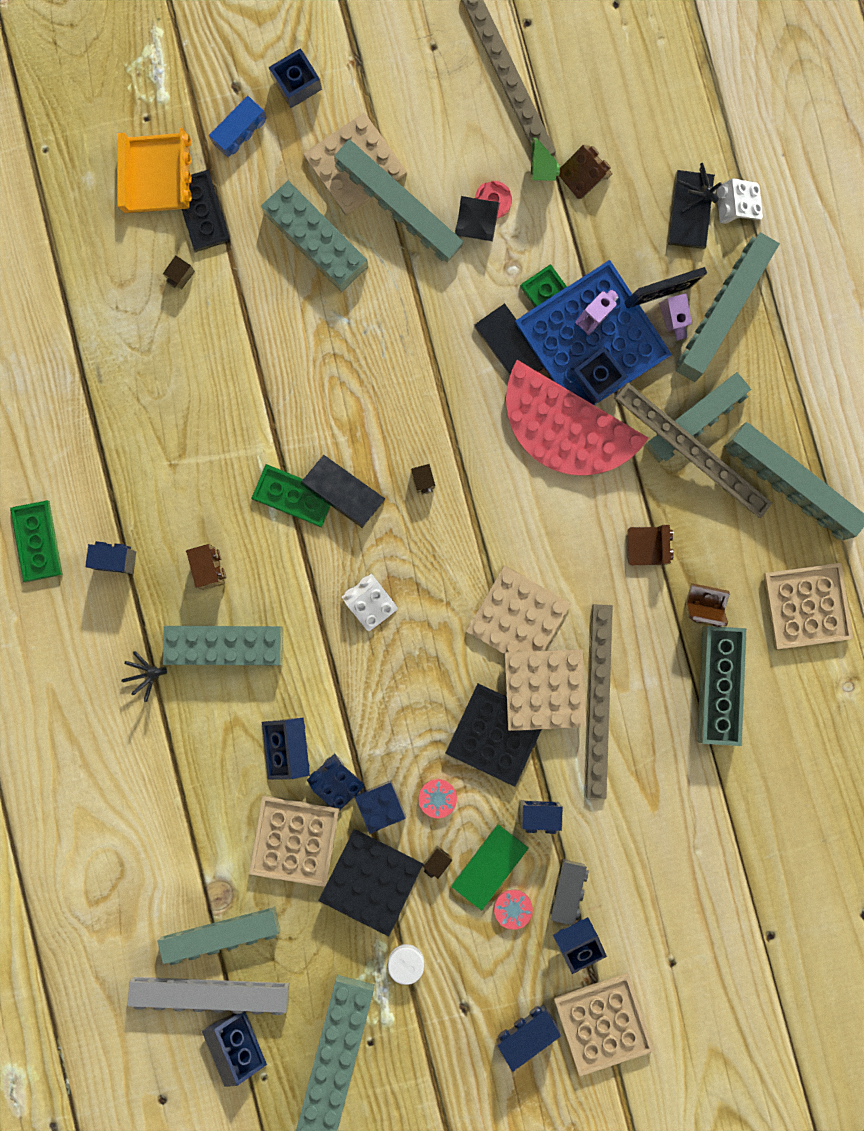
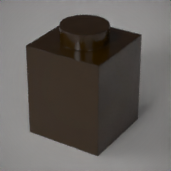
[163,255,195,289]
[411,464,436,495]
[423,846,453,879]

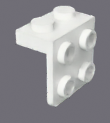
[716,178,763,224]
[342,574,397,631]

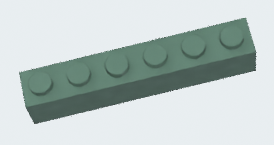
[645,372,752,462]
[158,907,281,965]

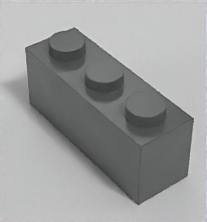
[549,859,589,925]

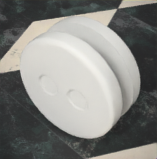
[388,944,424,985]

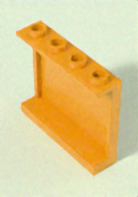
[117,128,192,213]

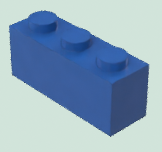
[209,96,267,157]

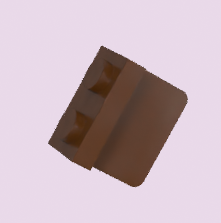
[559,145,613,199]
[627,525,674,566]
[685,583,730,627]

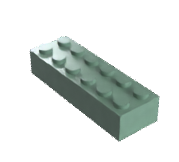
[261,181,368,292]
[163,626,283,665]
[697,626,747,746]

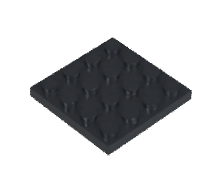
[445,683,542,787]
[318,829,423,937]

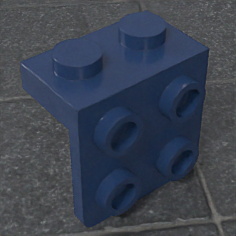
[307,753,364,811]

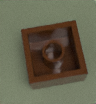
[186,544,227,590]

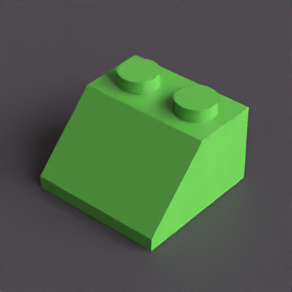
[530,138,560,181]

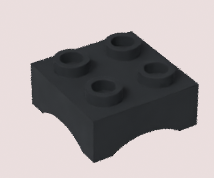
[455,196,500,242]

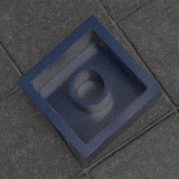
[268,48,322,108]
[571,347,628,404]
[85,541,137,574]
[355,780,406,834]
[519,800,563,834]
[553,917,607,974]

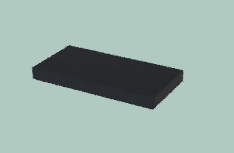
[181,170,231,252]
[668,170,715,249]
[624,267,707,309]
[474,303,544,375]
[301,455,385,529]

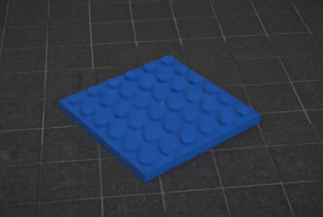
[514,260,672,405]

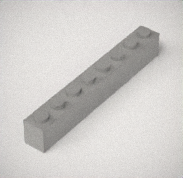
[128,977,290,1015]

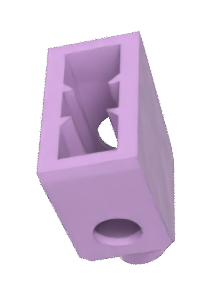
[575,290,618,335]
[659,293,692,340]

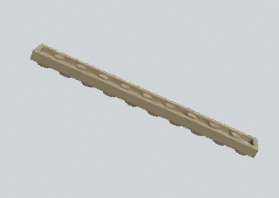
[461,0,556,156]
[614,383,772,518]
[586,604,613,799]

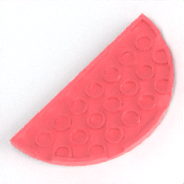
[506,360,649,475]

